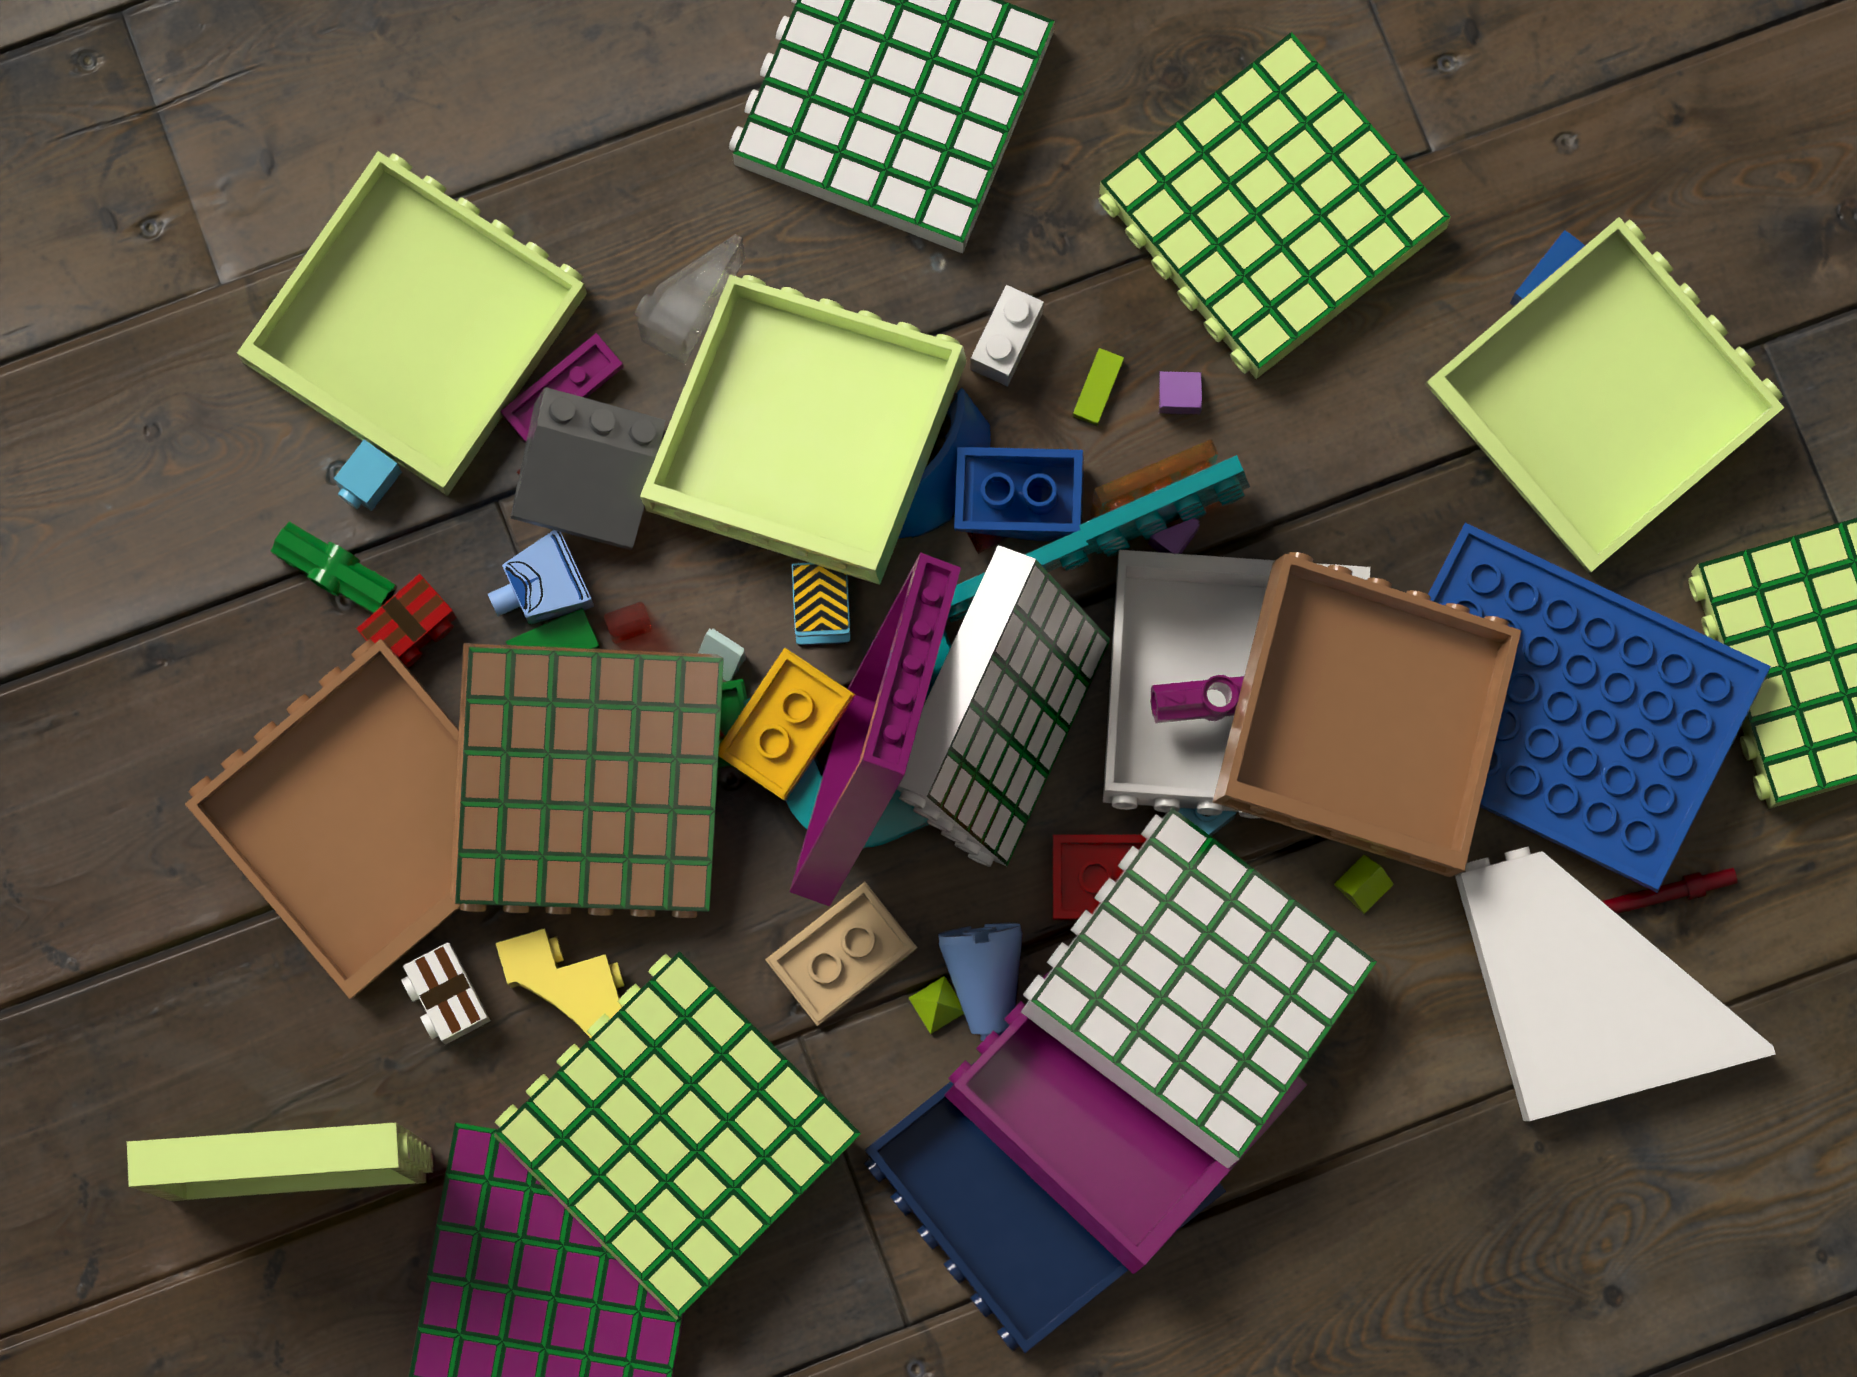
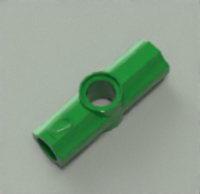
[270,521,397,614]

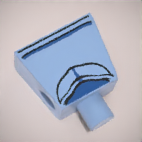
[488,530,594,624]

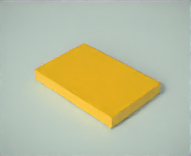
[718,648,856,801]

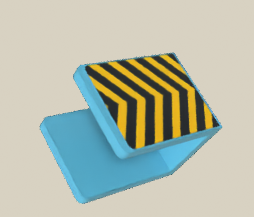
[792,563,850,645]

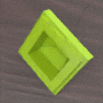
[908,976,964,1034]

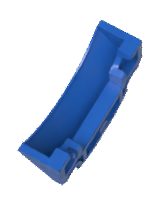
[898,388,991,539]

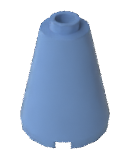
[938,923,1023,1041]

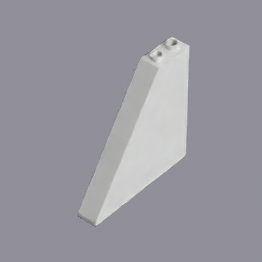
[1455,846,1775,1121]

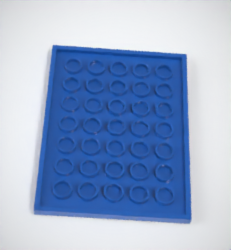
[1428,523,1771,893]

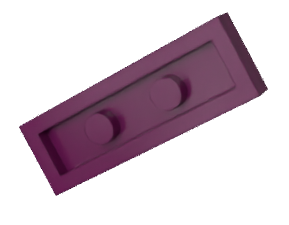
[500,333,624,443]

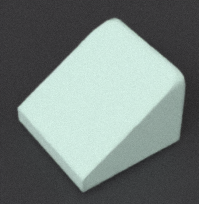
[698,628,746,681]

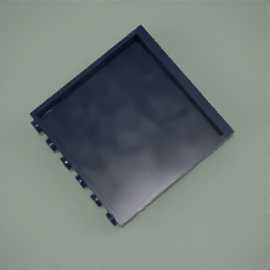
[864,1062,1226,1354]

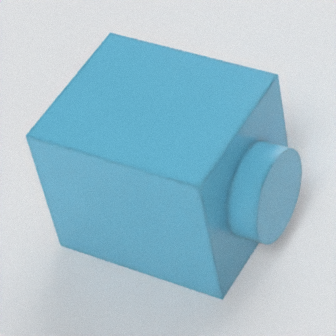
[334,439,402,511]

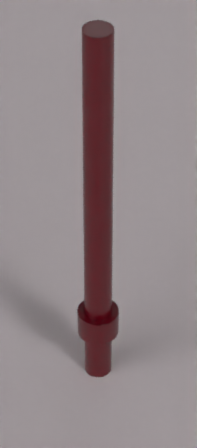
[1602,867,1738,914]

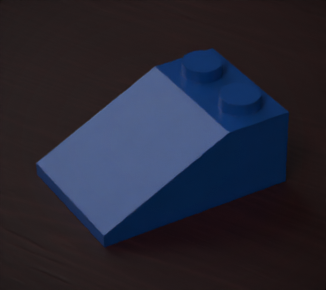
[954,447,1084,542]

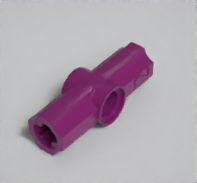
[1150,675,1244,724]

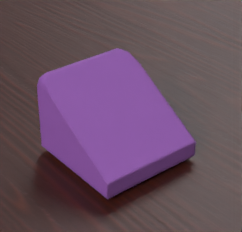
[1159,371,1202,414]
[1148,518,1200,554]

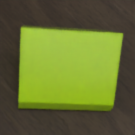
[1334,855,1394,914]

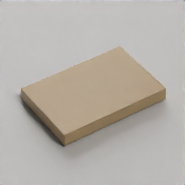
[765,882,917,1027]

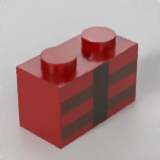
[356,573,457,668]

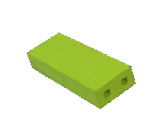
[1073,348,1124,426]

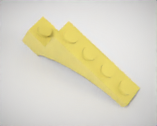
[496,928,625,1038]

